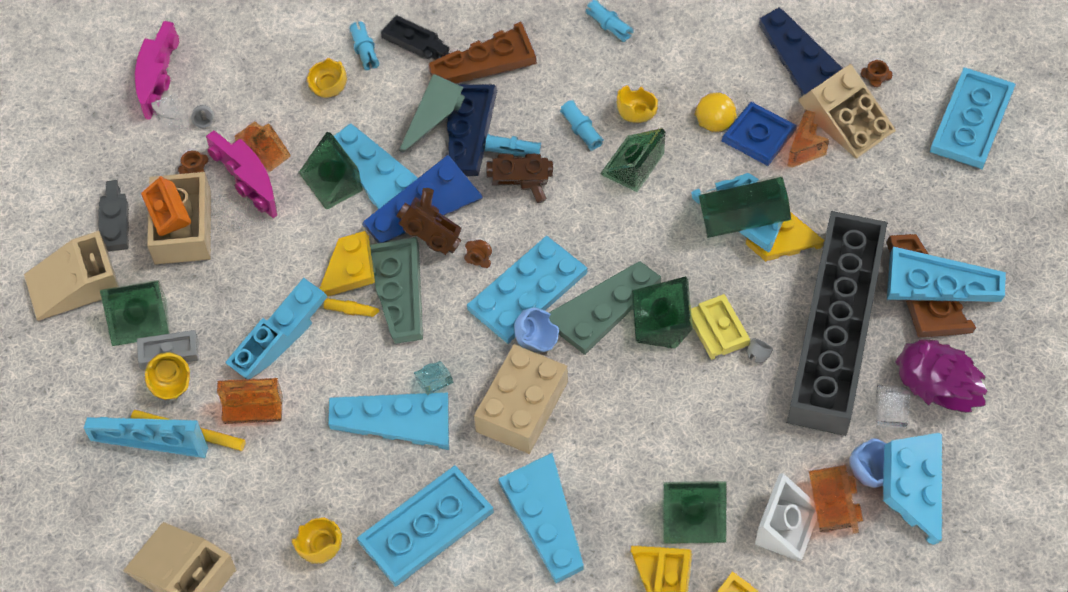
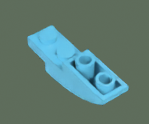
[225,278,328,380]

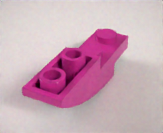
[135,21,179,120]
[206,130,277,219]

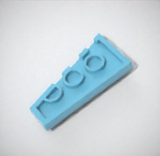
[331,123,418,209]
[887,247,1006,302]
[329,392,449,450]
[83,417,208,458]
[498,453,584,584]

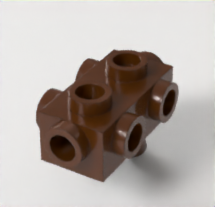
[486,154,553,204]
[396,188,462,255]

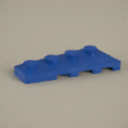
[362,155,483,243]

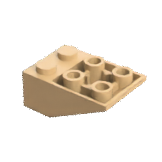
[798,64,896,159]
[24,231,121,321]
[123,522,236,592]

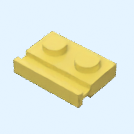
[686,294,750,360]

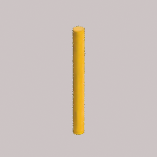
[131,410,246,451]

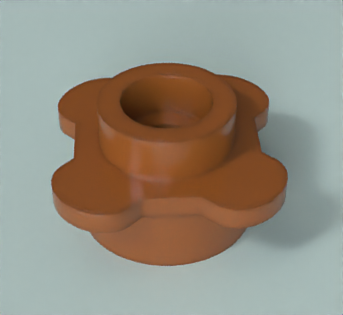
[861,60,893,87]
[178,150,209,174]
[464,240,492,268]

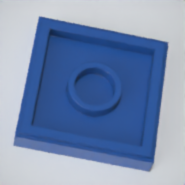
[722,102,797,166]

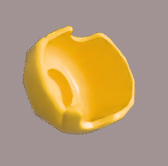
[307,58,347,98]
[617,85,658,123]
[694,92,737,132]
[145,352,190,400]
[292,517,342,564]

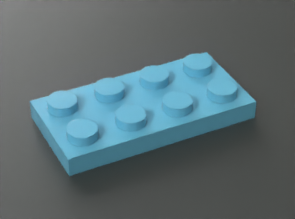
[930,67,1016,170]
[467,235,588,344]
[357,465,494,587]

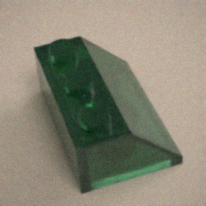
[697,175,791,238]

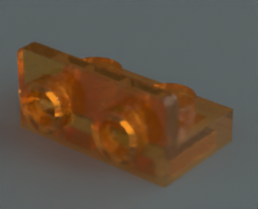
[217,378,283,424]
[809,465,863,534]

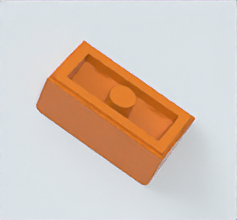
[141,176,192,236]

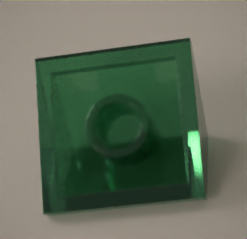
[601,128,666,192]
[299,132,363,209]
[632,276,693,348]
[100,280,170,346]
[662,481,727,543]

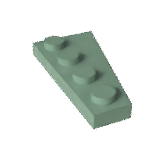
[370,237,423,344]
[549,261,661,355]

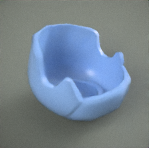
[514,307,559,352]
[849,438,887,488]

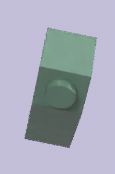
[399,74,465,153]

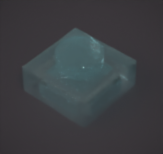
[414,361,454,395]

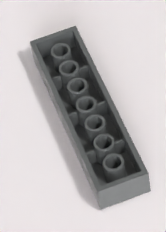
[787,211,888,436]

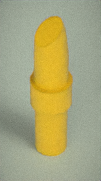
[324,298,379,317]

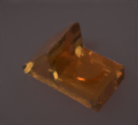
[787,110,829,168]
[234,121,291,172]

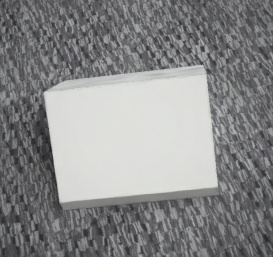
[755,473,821,561]

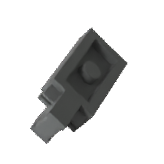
[99,180,129,252]

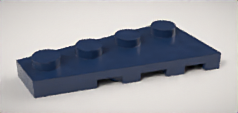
[759,7,843,97]
[447,84,497,176]

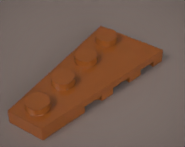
[428,21,537,84]
[886,234,976,338]

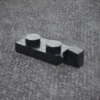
[381,15,450,60]

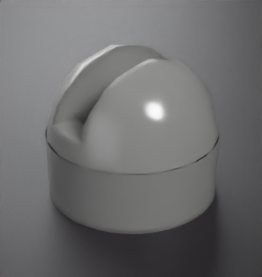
[191,105,214,128]
[747,338,773,363]

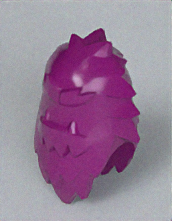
[895,340,988,413]

